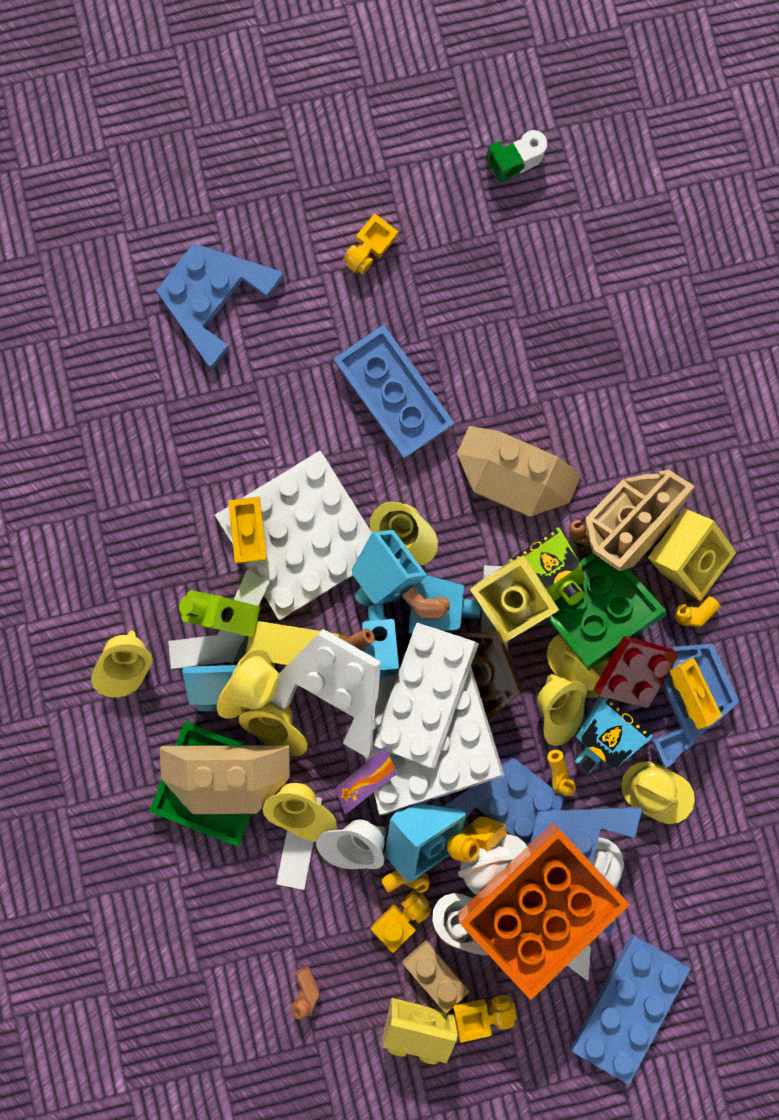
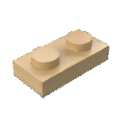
[403,939,470,1014]

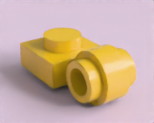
[343,213,399,275]
[447,816,507,863]
[371,890,432,953]
[453,995,517,1043]

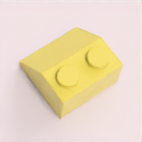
[648,508,736,602]
[470,555,559,642]
[383,998,458,1065]

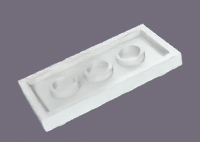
[372,623,479,769]

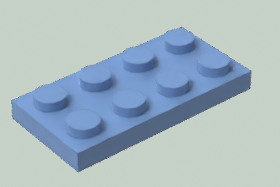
[333,324,455,460]
[570,933,690,1085]

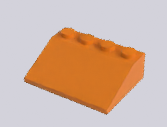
[458,822,630,1000]

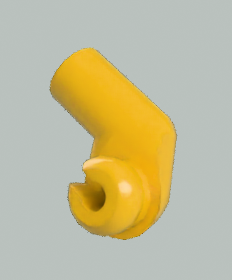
[674,596,721,627]
[547,750,576,797]
[381,870,430,893]

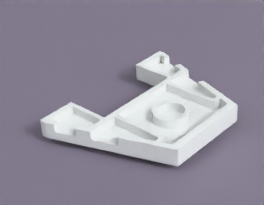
[270,629,381,758]

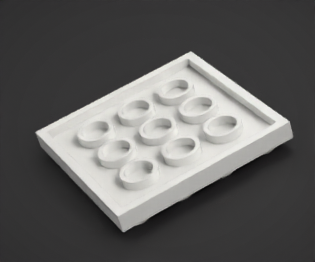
[215,450,372,621]
[364,667,504,815]

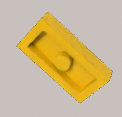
[228,497,268,564]
[669,658,722,730]

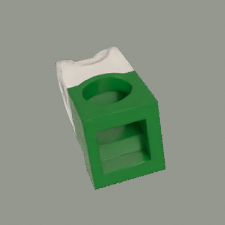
[486,130,547,184]

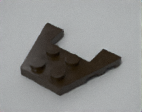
[401,631,523,720]

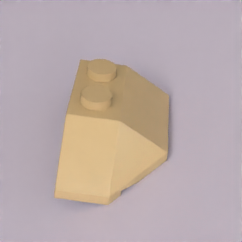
[456,426,581,517]
[585,469,695,571]
[160,745,290,814]

